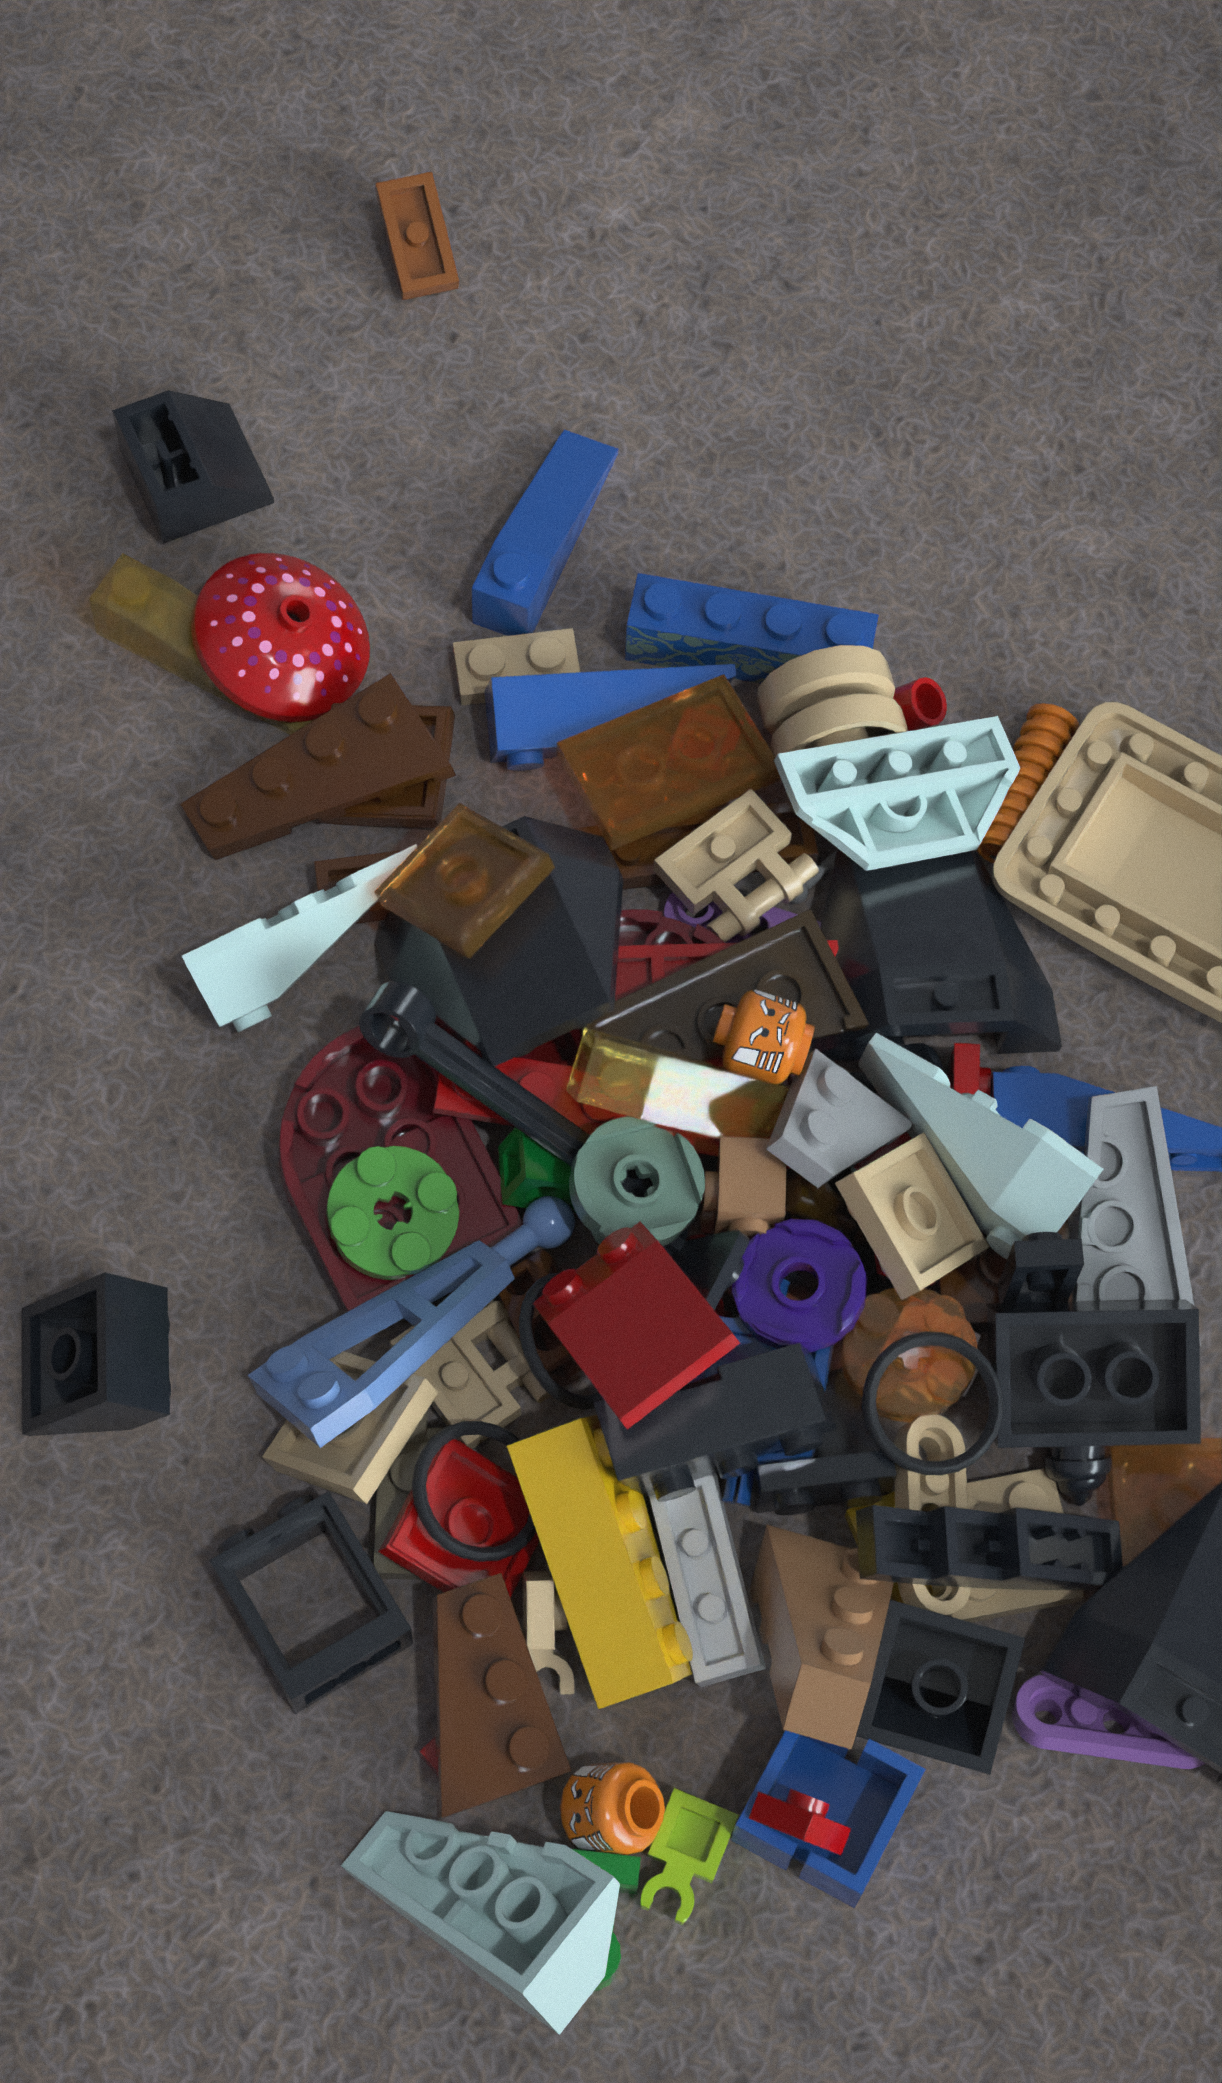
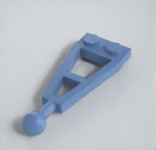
[248,1196,575,1448]

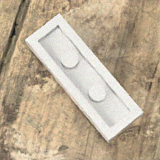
[649,1473,766,1687]

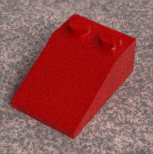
[532,1221,740,1430]

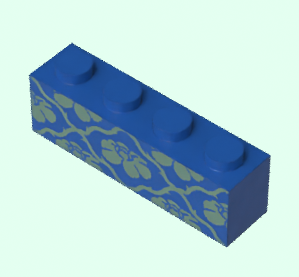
[625,573,879,684]

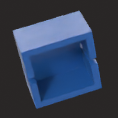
[731,1730,926,1908]

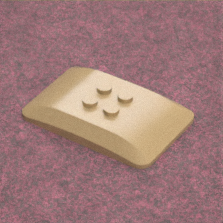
[992,702,1222,1023]

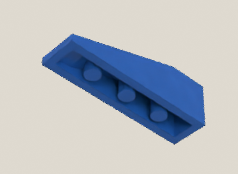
[472,429,618,636]
[484,664,736,771]
[990,1066,1222,1172]

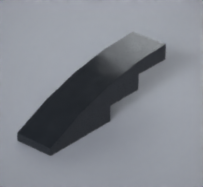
[856,1505,1123,1590]

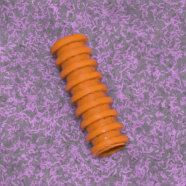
[976,703,1080,864]

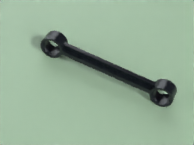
[359,982,702,1240]

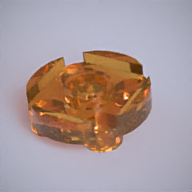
[841,1288,977,1422]

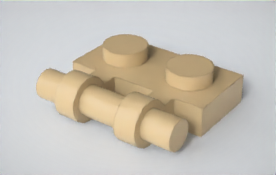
[653,789,819,943]
[390,1300,551,1449]

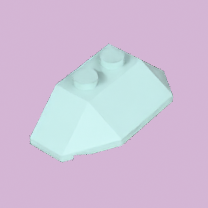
[774,716,1020,871]

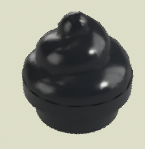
[1044,1446,1112,1506]

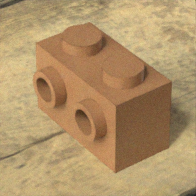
[700,1137,786,1241]

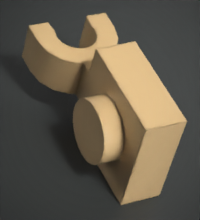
[522,1571,574,1694]

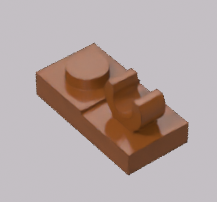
[375,171,459,300]

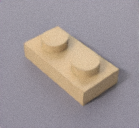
[453,628,580,706]

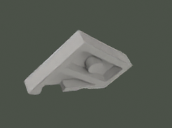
[766,1049,912,1188]

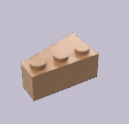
[750,1525,894,1750]

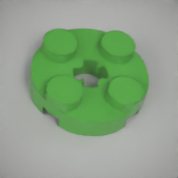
[326,1146,459,1280]

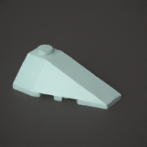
[858,1033,1104,1259]

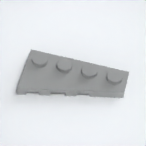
[1073,1086,1201,1346]

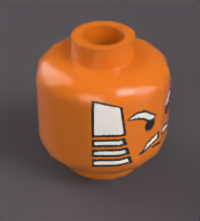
[712,989,815,1085]
[560,1762,665,1855]

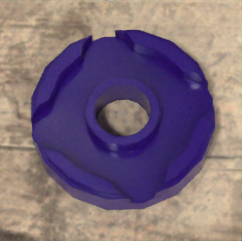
[732,1219,867,1352]

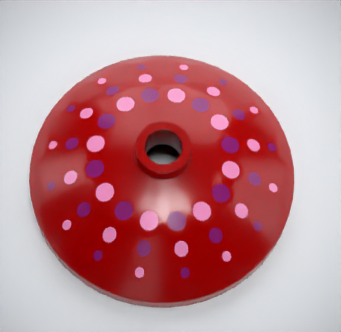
[191,553,370,722]

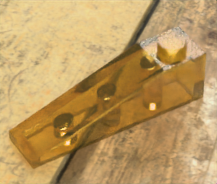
[89,553,316,735]
[566,1028,790,1139]

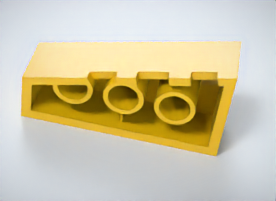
[507,1415,693,1709]

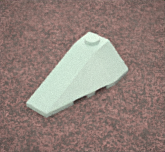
[182,844,422,1033]
[341,1811,620,2035]

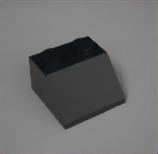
[22,1272,171,1436]
[855,1600,1025,1775]

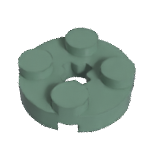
[569,1116,705,1246]

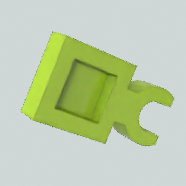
[640,1788,739,1925]

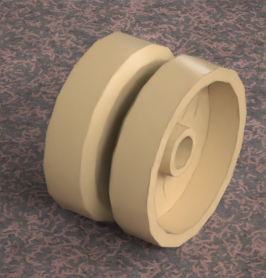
[757,645,908,778]

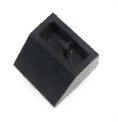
[112,390,274,544]

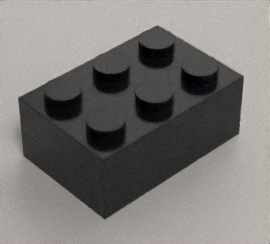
[987,1299,1201,1448]

